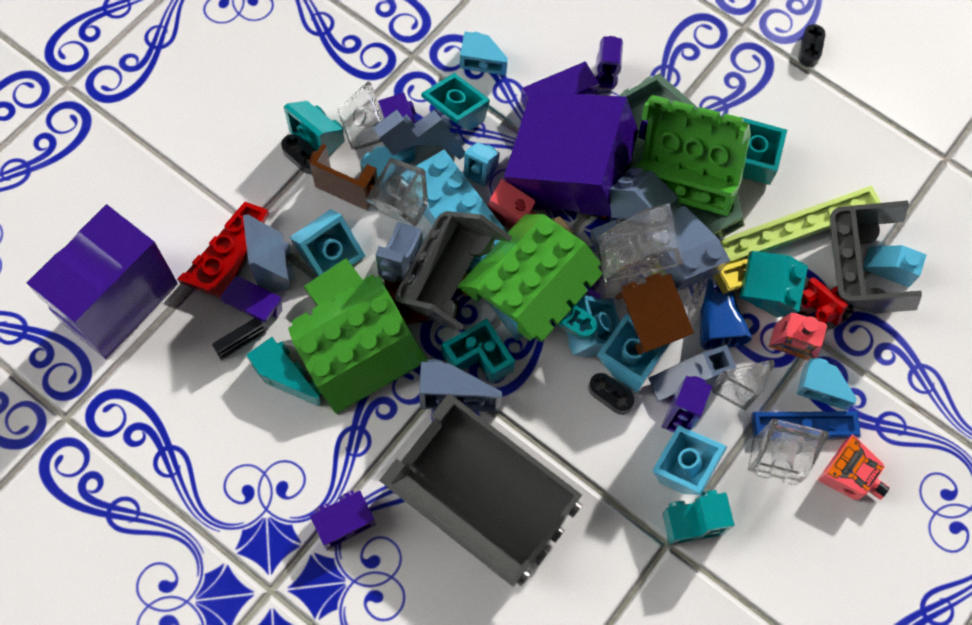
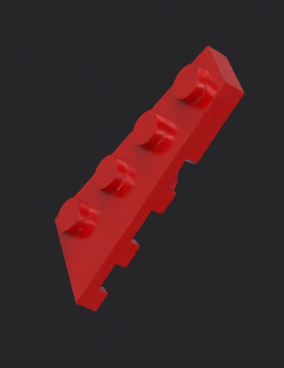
[177,201,269,298]

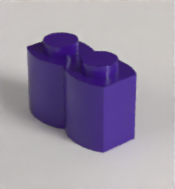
[595,36,623,89]

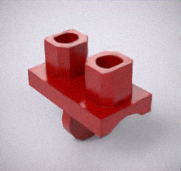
[801,277,849,325]

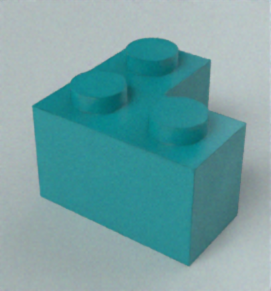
[442,319,515,384]
[662,490,735,545]

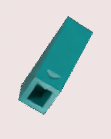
[246,337,321,406]

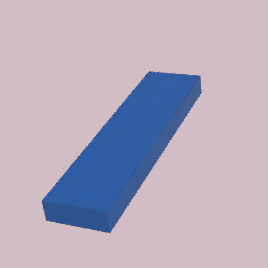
[751,411,861,440]

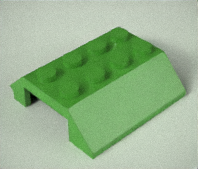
[635,95,751,216]
[458,214,603,342]
[288,274,428,414]

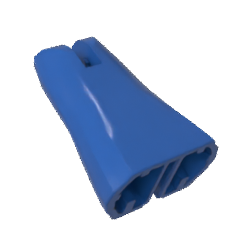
[698,278,752,350]

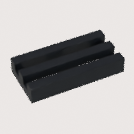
[212,318,266,360]

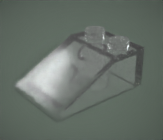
[598,203,684,282]
[747,419,829,485]

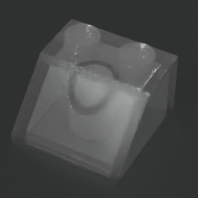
[366,158,428,227]

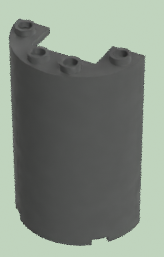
[379,393,583,587]

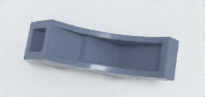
[373,110,465,160]
[375,222,422,283]

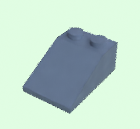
[639,206,730,291]
[243,215,295,293]
[419,359,502,413]

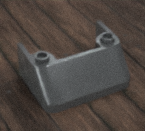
[829,200,922,313]
[395,211,512,330]

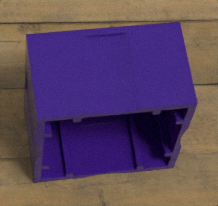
[504,92,639,217]
[26,204,178,359]

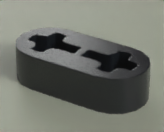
[798,24,826,67]
[281,134,316,174]
[588,373,635,415]

